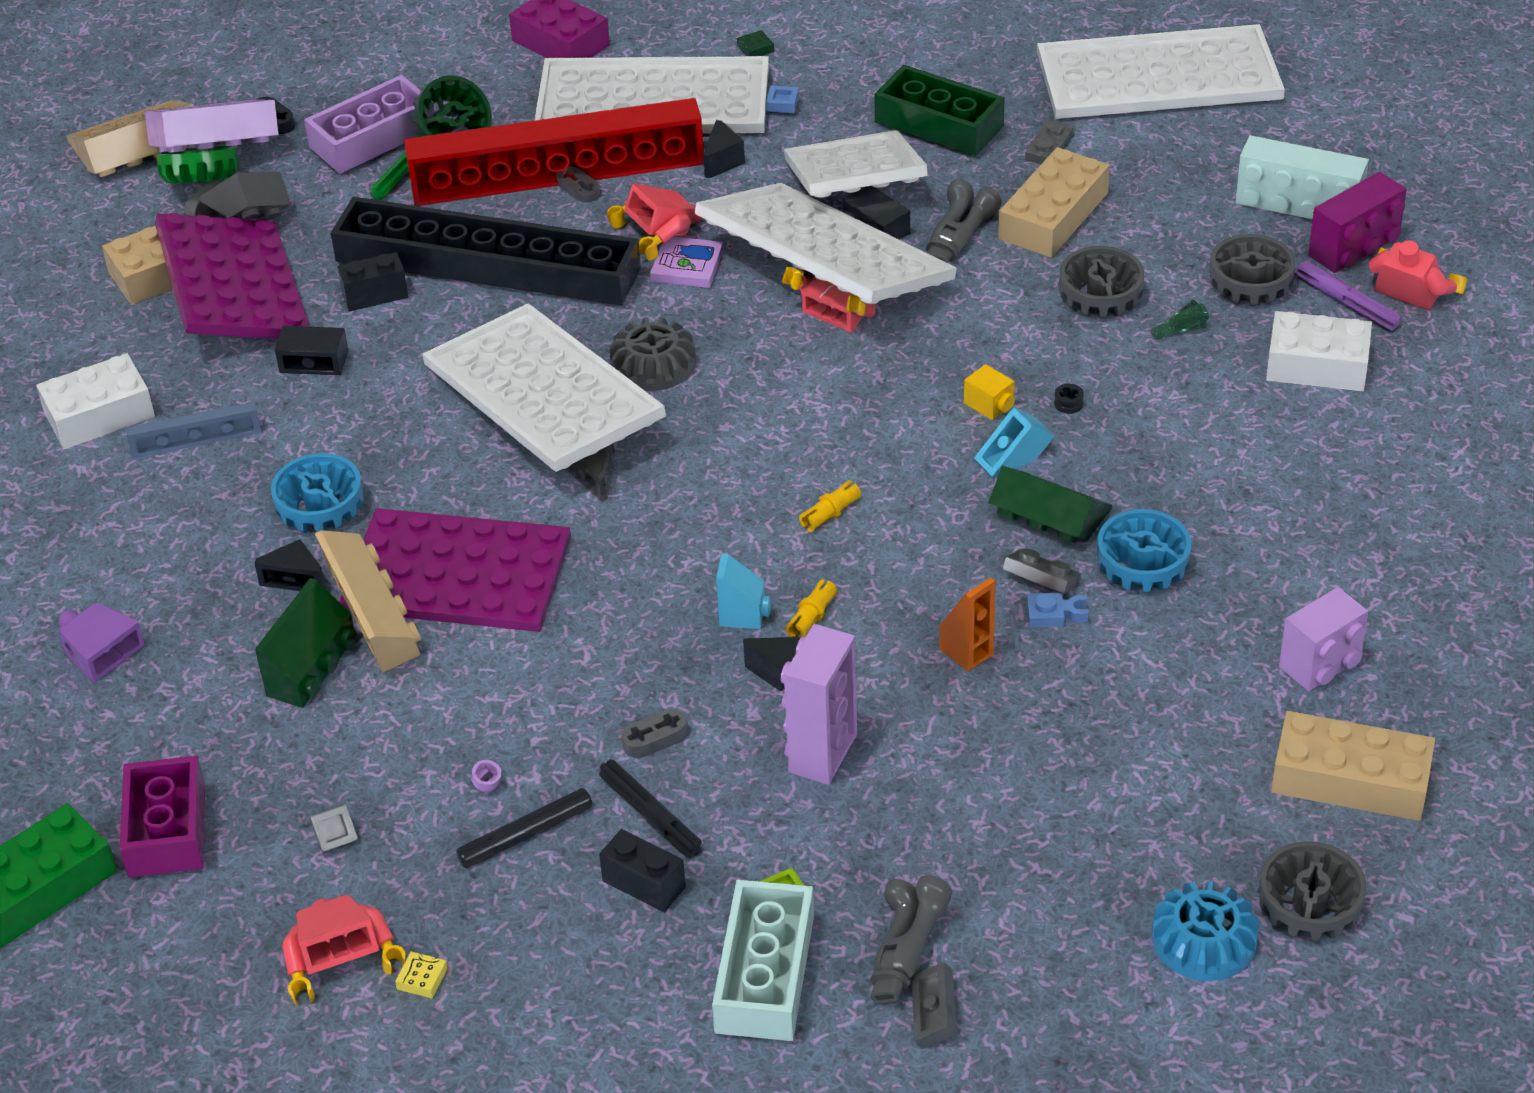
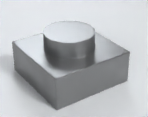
[309,804,358,852]

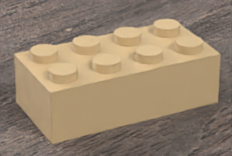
[998,147,1110,258]
[1271,711,1435,821]

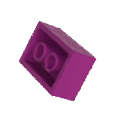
[509,0,610,58]
[1308,171,1407,273]
[119,755,205,878]

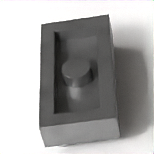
[1025,120,1074,164]
[1003,548,1081,594]
[911,962,957,1048]

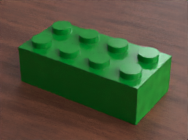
[0,803,117,948]

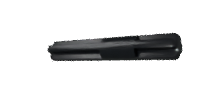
[599,759,702,857]
[456,788,592,868]

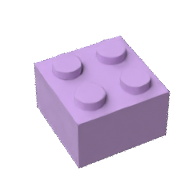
[1279,587,1368,691]

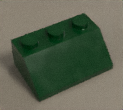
[988,465,1112,543]
[255,578,357,708]

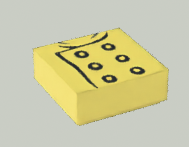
[395,951,448,999]

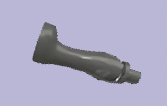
[926,179,1002,263]
[870,875,952,1003]

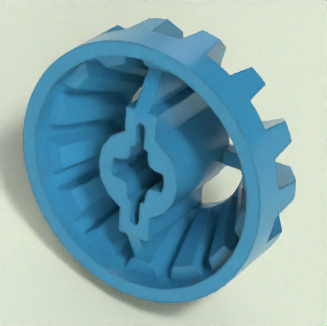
[271,453,363,533]
[1097,509,1191,593]
[1152,881,1259,981]

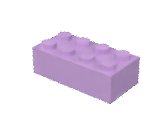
[304,75,435,174]
[145,99,279,152]
[781,624,857,785]

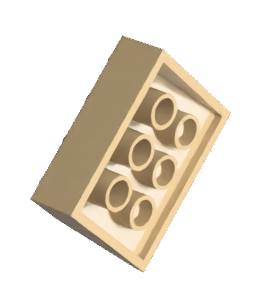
[66,100,194,177]

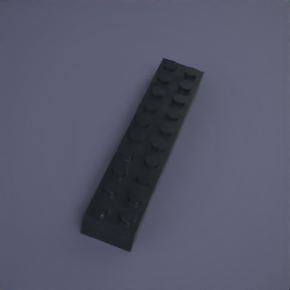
[331,196,641,305]

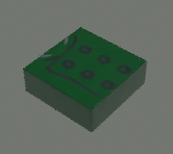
[737,30,774,56]

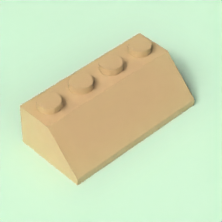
[314,530,422,673]

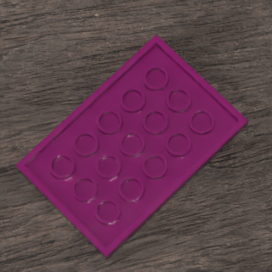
[155,213,310,339]
[339,508,571,632]

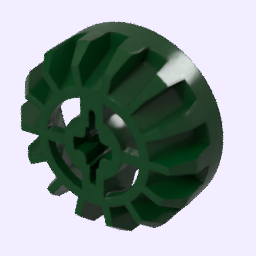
[411,75,492,137]

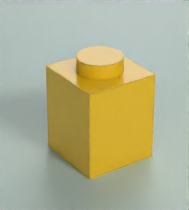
[964,364,1015,420]

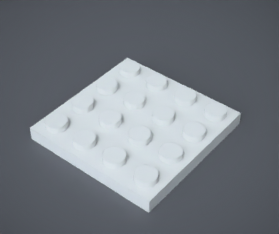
[784,130,928,198]

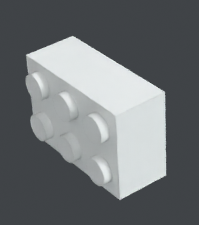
[1266,311,1372,391]
[36,353,155,450]

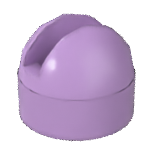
[471,760,501,792]

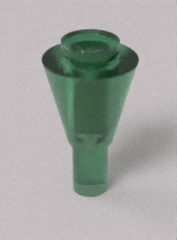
[1150,299,1209,340]

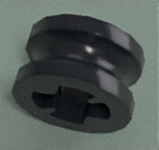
[1054,383,1084,414]

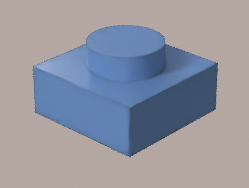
[766,85,799,113]

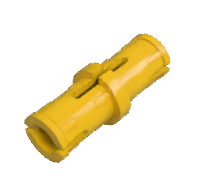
[799,480,861,532]
[785,579,838,637]

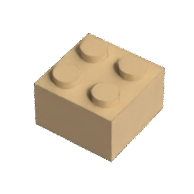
[102,226,173,305]

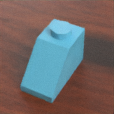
[974,407,1054,478]
[716,554,771,629]

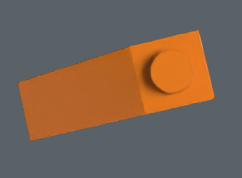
[939,577,996,671]

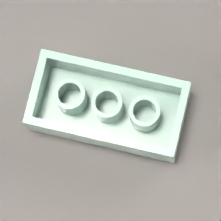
[1236,135,1369,219]
[712,880,814,1041]

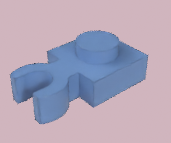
[1027,593,1089,627]

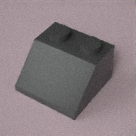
[199,172,291,221]

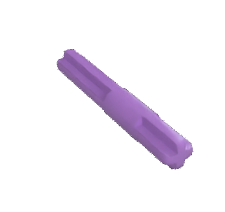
[1296,261,1401,331]

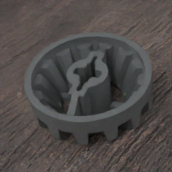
[1209,234,1295,306]
[1059,246,1144,318]
[610,317,696,391]
[1258,841,1367,941]

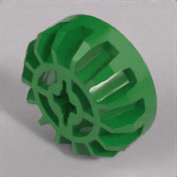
[156,146,238,184]

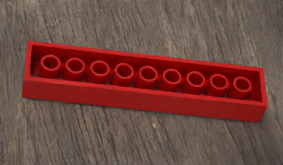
[404,98,704,206]

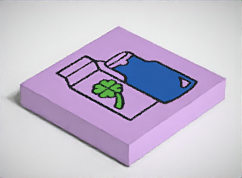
[650,237,724,288]

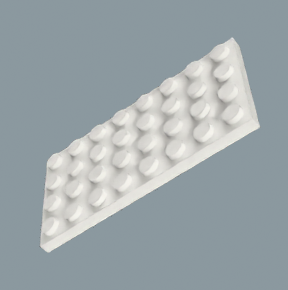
[1037,24,1285,119]
[534,56,769,133]
[695,183,957,304]
[422,303,666,472]

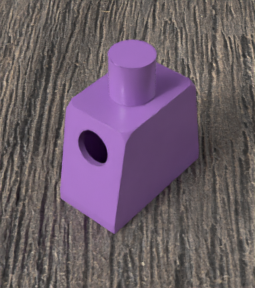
[59,603,145,683]

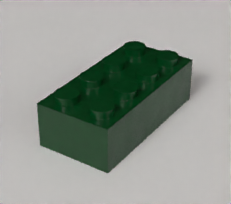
[874,64,1005,156]

